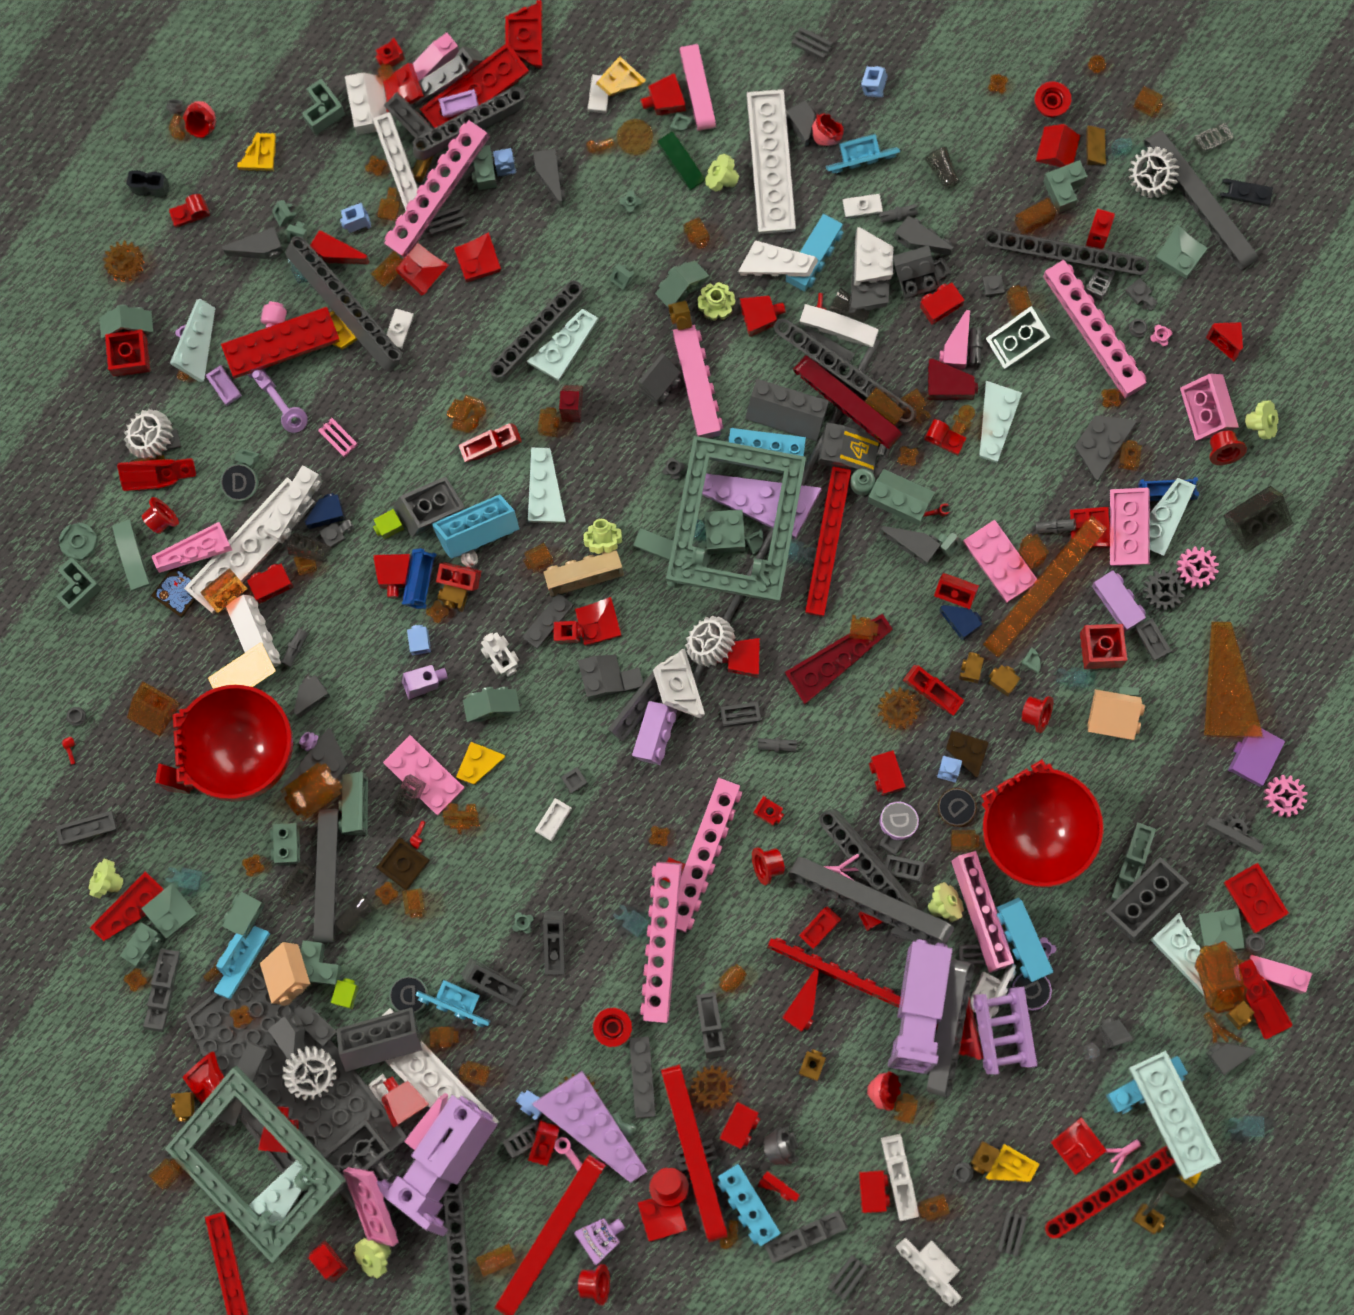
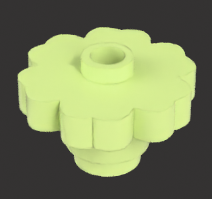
[705,154,739,191]
[697,282,735,321]
[1246,401,1278,440]
[583,519,622,554]
[89,859,123,899]
[928,882,964,922]
[354,1238,391,1278]

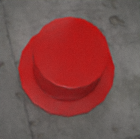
[1034,82,1071,118]
[1209,430,1247,465]
[142,497,179,534]
[1021,696,1054,734]
[752,847,785,886]
[593,1007,632,1047]
[649,1168,689,1207]
[578,1264,610,1305]

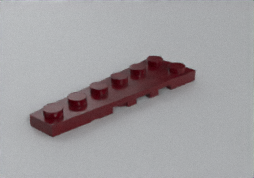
[784,613,893,705]

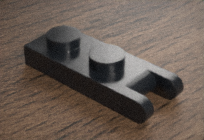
[1220,178,1273,207]

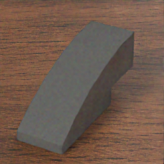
[696,992,726,1059]

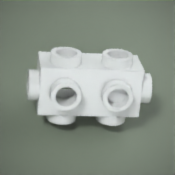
[481,633,519,677]

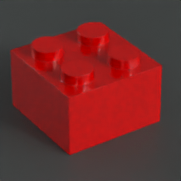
[105,329,150,377]
[1080,624,1127,669]
[719,1102,761,1150]

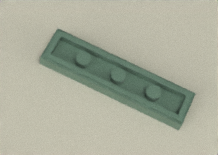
[633,528,711,568]

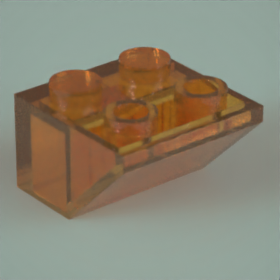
[127,681,180,736]

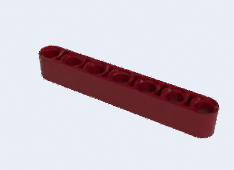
[793,355,902,449]

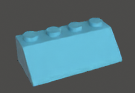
[432,495,519,559]

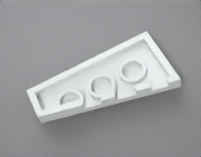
[738,241,818,276]

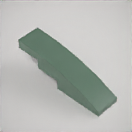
[112,519,150,592]
[1111,822,1156,901]

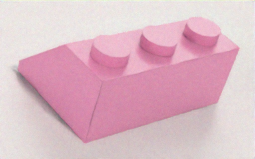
[1180,374,1239,441]

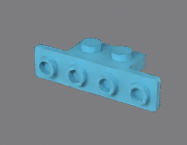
[826,134,900,173]
[214,926,270,999]
[416,980,490,1027]

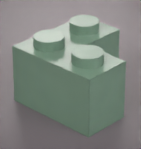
[302,79,345,135]
[1043,160,1087,214]
[655,260,709,307]
[99,305,153,339]
[56,557,103,615]
[463,686,520,722]
[301,941,342,986]

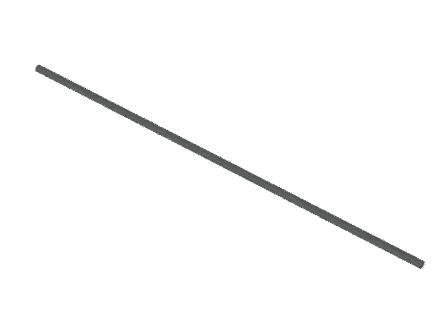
[671,339,880,730]

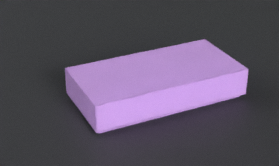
[439,90,479,118]
[205,365,242,406]

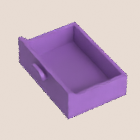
[1228,725,1285,787]

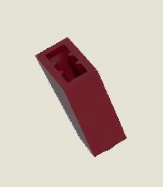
[928,358,978,400]
[559,385,583,422]

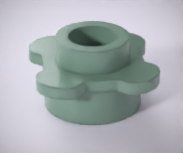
[619,191,642,212]
[512,913,534,934]

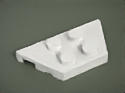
[854,227,893,286]
[653,649,705,718]

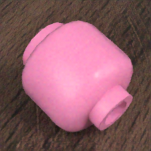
[261,302,287,328]

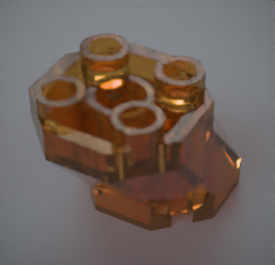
[281,763,343,821]
[1194,941,1248,1014]

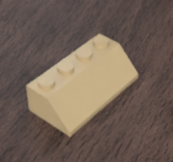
[543,550,624,597]

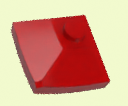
[382,63,424,112]
[454,233,501,282]
[394,242,449,295]
[1070,507,1110,549]
[575,597,622,646]
[182,1051,224,1104]
[1050,1117,1107,1175]
[757,1171,800,1203]
[638,1198,687,1242]

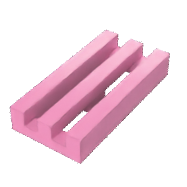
[318,418,358,458]

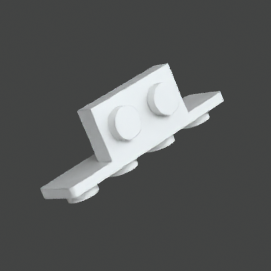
[970,964,1016,1036]
[896,1238,961,1307]

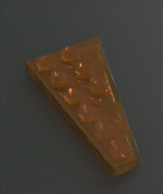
[1204,622,1264,738]

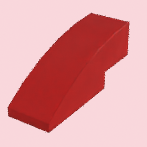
[459,423,522,463]
[903,665,965,716]

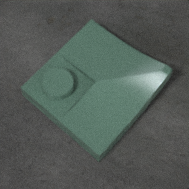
[1155,225,1208,279]
[141,883,197,939]
[1198,909,1245,953]

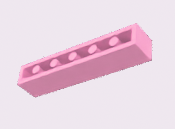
[673,325,723,438]
[951,851,1014,973]

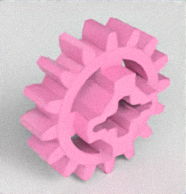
[1176,546,1219,589]
[1263,775,1307,818]

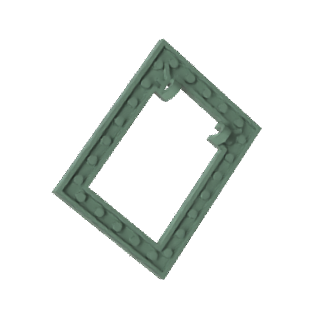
[666,436,806,602]
[165,1066,346,1263]

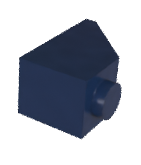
[305,493,345,529]
[939,605,982,641]

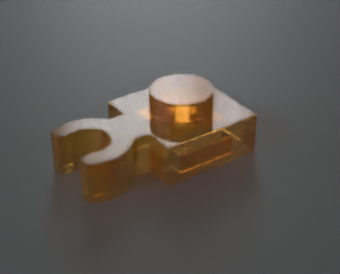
[901,388,931,424]

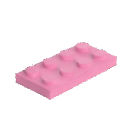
[1110,488,1150,566]
[963,520,1038,603]
[383,735,465,816]
[343,1167,398,1246]

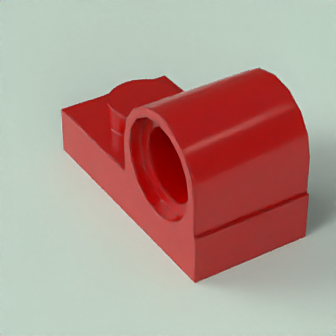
[169,194,210,228]
[924,419,966,456]
[799,906,842,949]
[528,1120,560,1166]

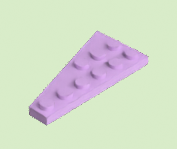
[702,474,822,539]
[532,1071,647,1182]

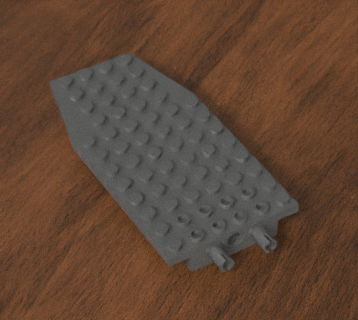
[186,968,408,1212]

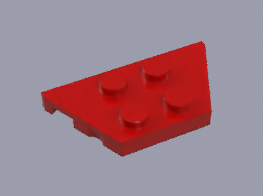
[505,0,542,68]
[936,997,984,1060]

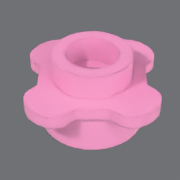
[1150,325,1172,346]

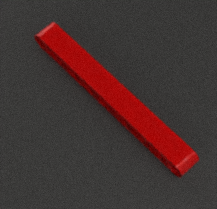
[661,1064,728,1243]
[1044,1145,1175,1238]
[494,1155,606,1315]

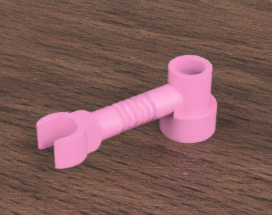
[554,1137,582,1171]

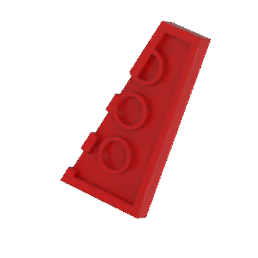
[90,871,164,941]

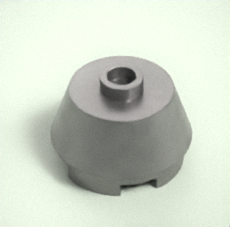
[764,1127,799,1166]

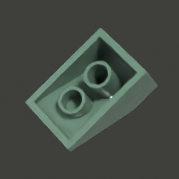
[986,306,1057,370]

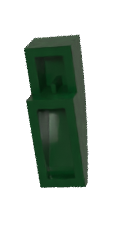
[657,131,705,191]

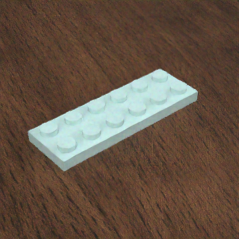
[1129,1051,1221,1179]

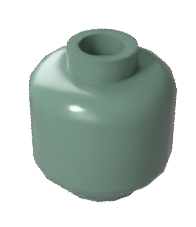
[850,469,875,496]

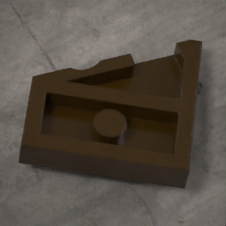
[946,730,989,778]

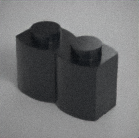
[126,170,169,197]

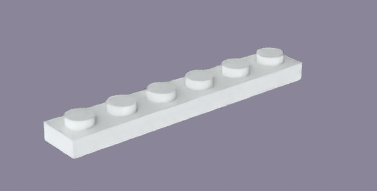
[373,112,425,223]

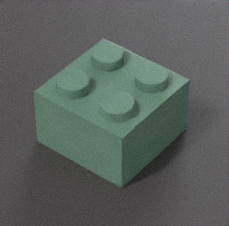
[704,510,745,554]

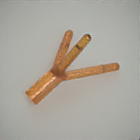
[1203,1012,1243,1044]

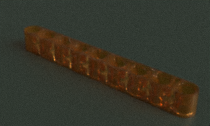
[983,516,1107,658]

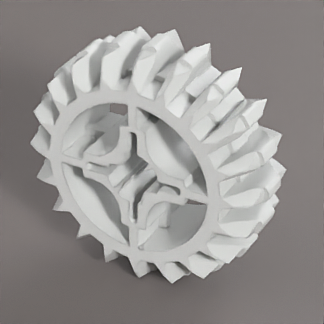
[1129,147,1179,198]
[124,409,174,460]
[685,616,736,667]
[283,1046,337,1100]

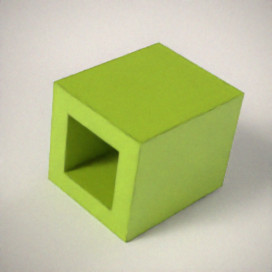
[373,509,404,540]
[331,978,359,1009]

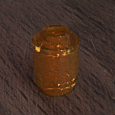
[718,964,747,993]

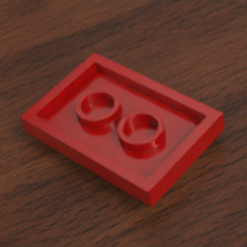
[1223,863,1289,934]

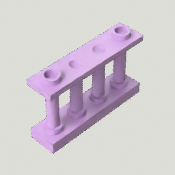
[973,987,1037,1074]

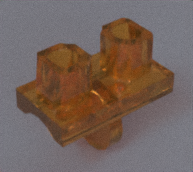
[371,251,403,288]
[952,405,975,435]
[443,803,479,835]
[476,1243,517,1277]

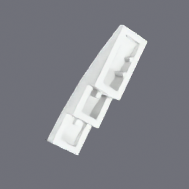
[800,304,879,347]
[881,1134,919,1221]

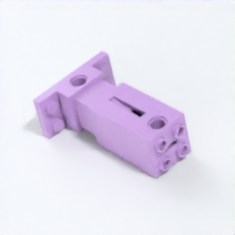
[888,940,952,1074]
[377,1095,498,1236]

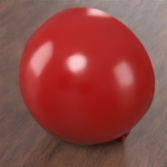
[173,684,293,802]
[981,759,1103,888]

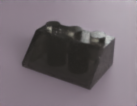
[1223,485,1293,553]

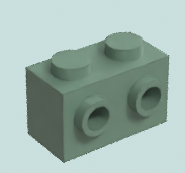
[471,145,497,190]
[270,823,300,865]
[222,892,265,939]
[120,923,162,968]

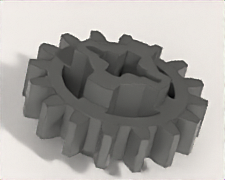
[1142,569,1185,611]

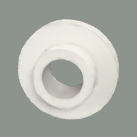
[461,550,478,568]

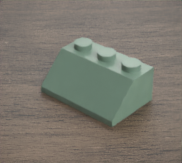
[868,469,935,526]
[339,772,368,835]

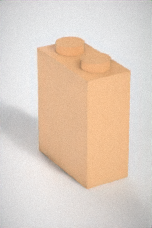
[1088,689,1145,740]
[260,942,310,1006]

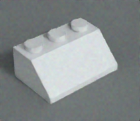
[345,73,388,135]

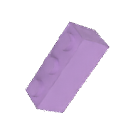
[1092,571,1146,633]
[632,701,677,765]

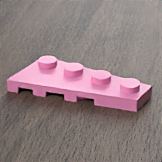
[151,522,232,573]

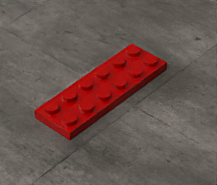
[420,43,530,132]
[221,307,340,379]

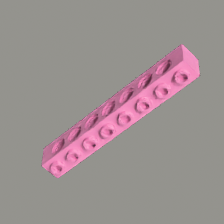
[384,121,490,257]
[1043,260,1146,399]
[664,778,742,933]
[640,862,682,1023]

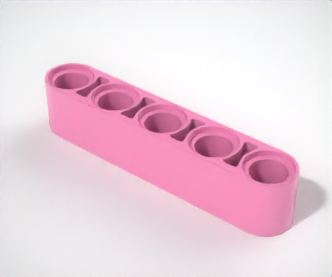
[680,44,716,131]

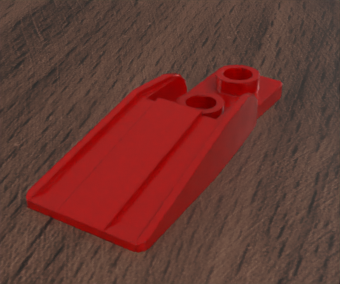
[117,458,196,491]
[1234,959,1293,1039]

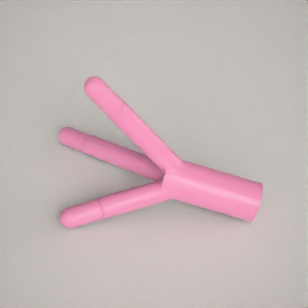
[823,854,859,881]
[1105,1140,1141,1174]

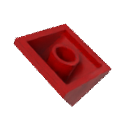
[1036,124,1080,167]
[1206,322,1243,362]

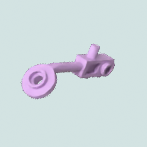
[247,369,308,433]

